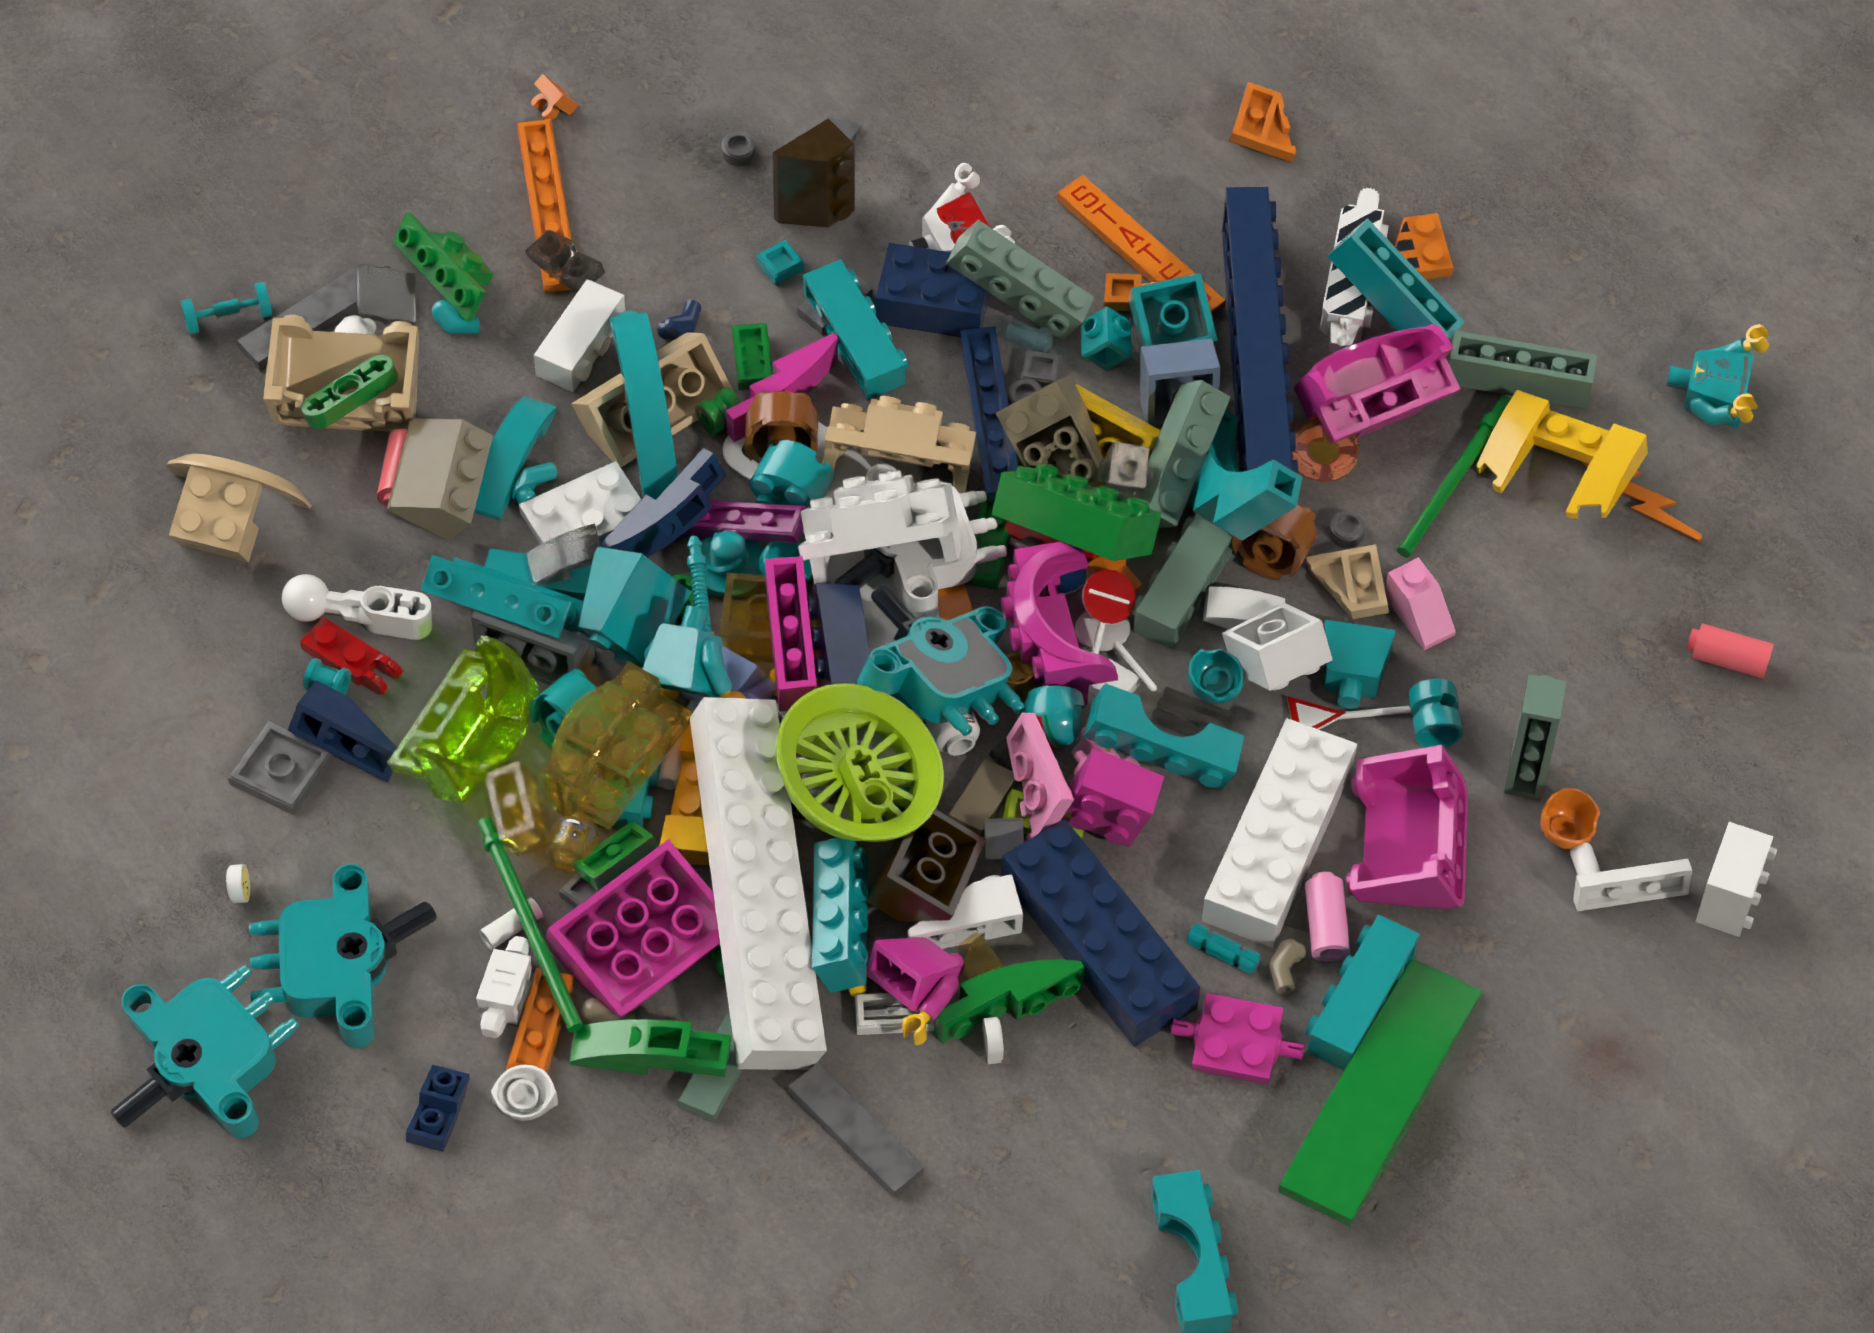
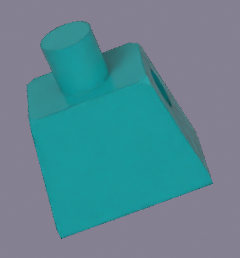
[1322,620,1395,709]

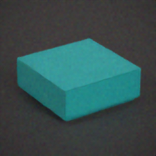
[756,240,804,285]

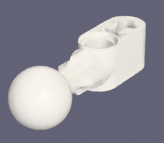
[282,574,432,640]

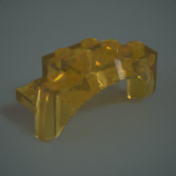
[543,661,693,830]

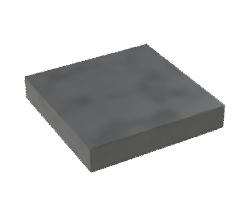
[228,721,334,815]

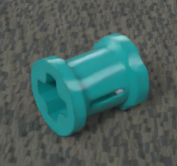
[303,658,351,695]

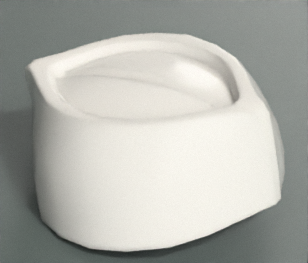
[491,1065,558,1121]

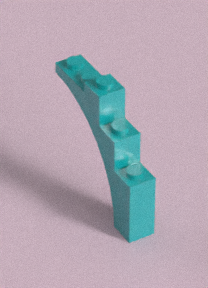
[1186,410,1303,540]

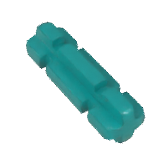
[1187,923,1261,974]

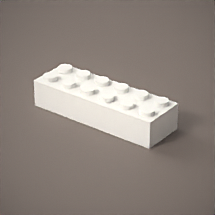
[1202,718,1357,948]

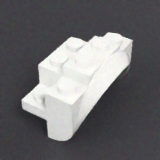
[798,470,961,584]

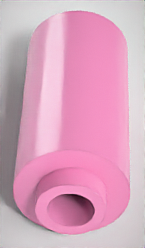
[1305,872,1351,962]

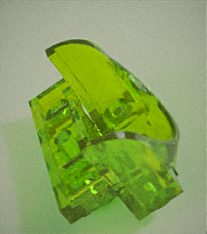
[388,635,540,804]

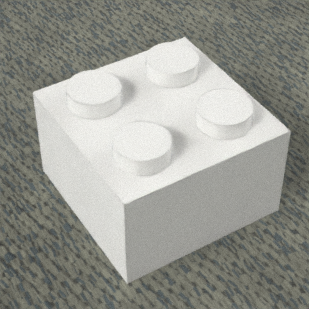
[1222,603,1332,691]

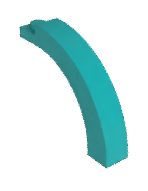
[609,311,678,500]

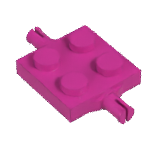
[1171,993,1305,1085]

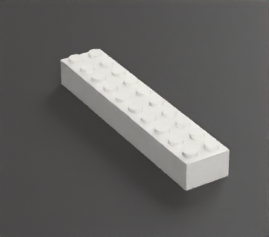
[690,697,827,1070]

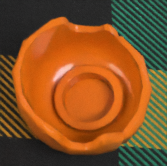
[1540,788,1600,849]

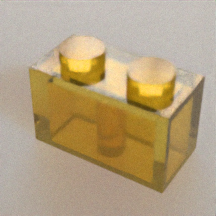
[484,761,552,856]

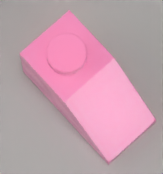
[1385,557,1456,651]

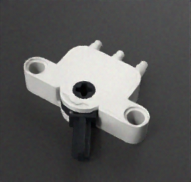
[834,464,1007,618]

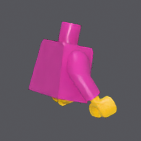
[849,937,964,1046]

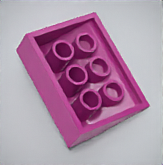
[545,839,720,1019]

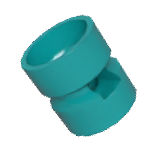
[1408,678,1463,748]

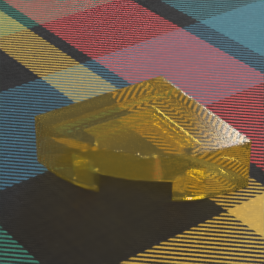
[963,935,1002,981]

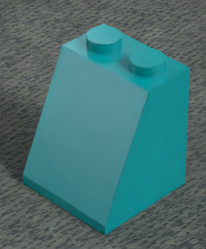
[578,547,691,669]

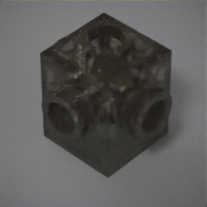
[1098,442,1153,500]

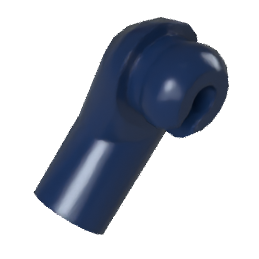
[657,300,702,340]

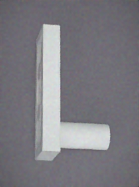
[1570,843,1692,912]

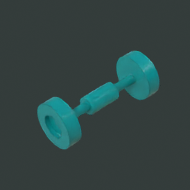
[180,281,273,335]

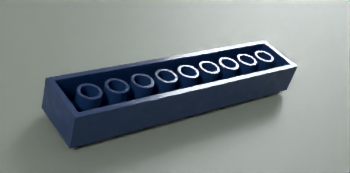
[1221,187,1298,474]

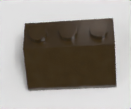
[773,118,855,228]
[867,809,986,922]

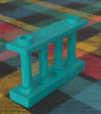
[420,555,584,638]

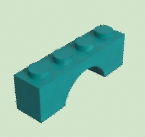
[1083,683,1244,790]
[1150,1170,1238,1333]

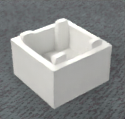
[1695,822,1777,937]

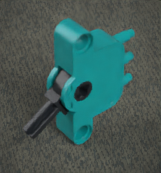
[249,864,437,1048]

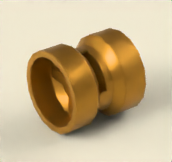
[1006,653,1034,703]

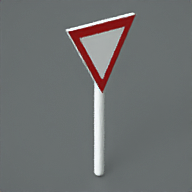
[1287,696,1411,730]

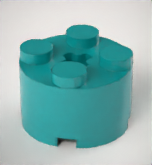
[749,440,834,508]
[529,669,616,760]

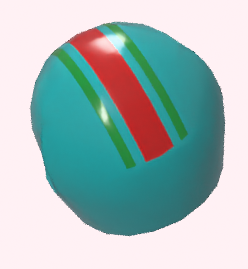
[1022,686,1085,750]

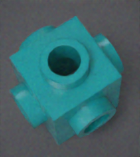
[1081,307,1132,371]

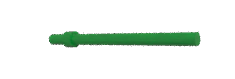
[1397,395,1511,558]

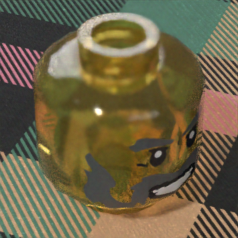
[544,813,600,873]

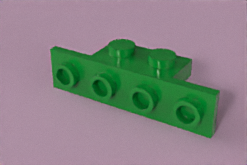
[392,212,494,321]

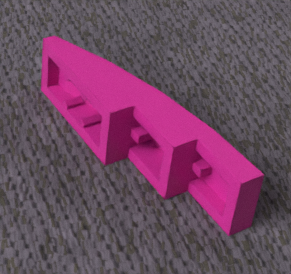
[726,333,838,442]

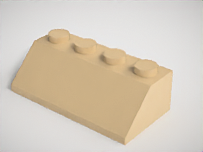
[571,332,733,468]

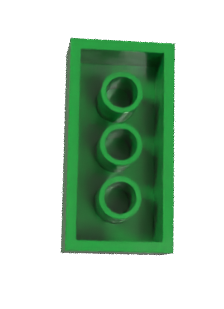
[992,464,1162,561]

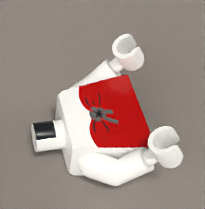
[909,163,1015,252]

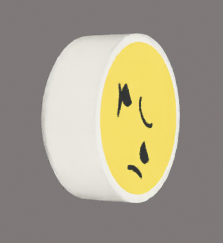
[226,864,250,903]

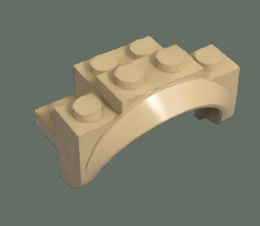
[822,396,976,494]

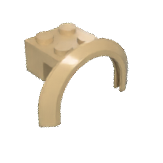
[167,454,312,563]

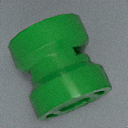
[695,387,741,436]

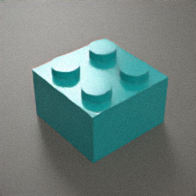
[1128,273,1218,348]

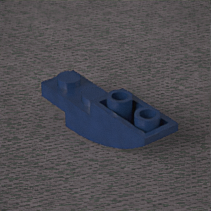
[598,448,726,558]

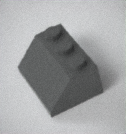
[471,610,596,685]

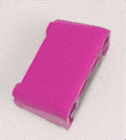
[1346,745,1468,909]

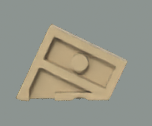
[1306,544,1389,619]

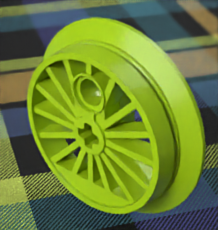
[776,683,944,842]

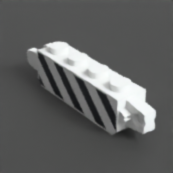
[1320,187,1389,352]

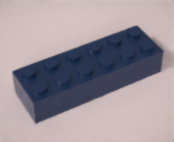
[1001,819,1200,1047]

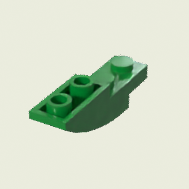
[934,959,1085,1044]
[569,1019,731,1077]

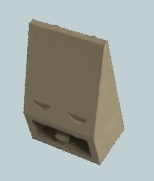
[996,374,1109,486]

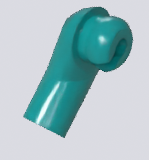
[432,300,480,334]
[511,462,557,504]

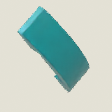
[474,396,557,521]

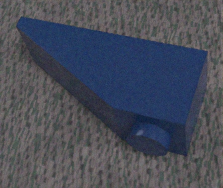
[287,680,401,783]

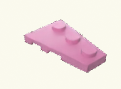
[1006,713,1074,840]

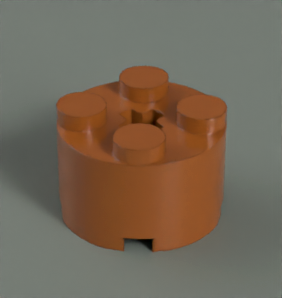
[745,391,818,464]
[1232,504,1317,580]

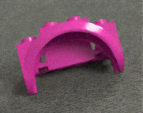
[1293,324,1461,444]
[1001,542,1118,706]

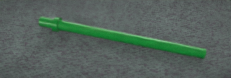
[477,816,583,1032]

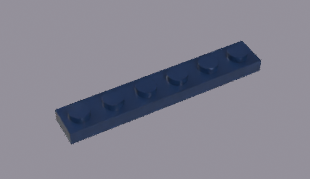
[960,326,1018,502]

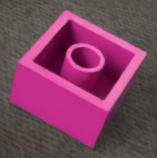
[1061,748,1164,847]

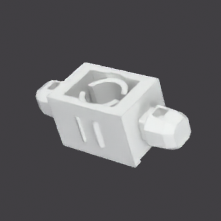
[476,936,534,1038]

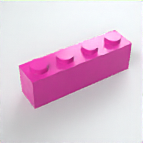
[765,556,817,712]

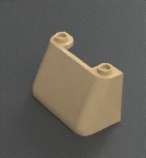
[263,315,419,432]

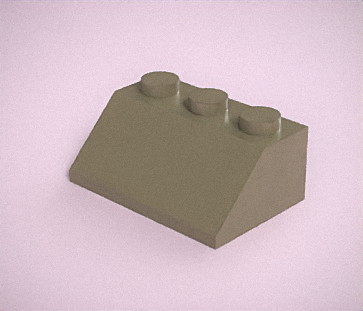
[387,418,493,541]

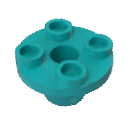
[701,531,763,597]

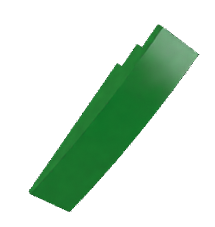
[1278,958,1482,1227]

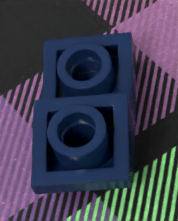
[406,1065,470,1152]

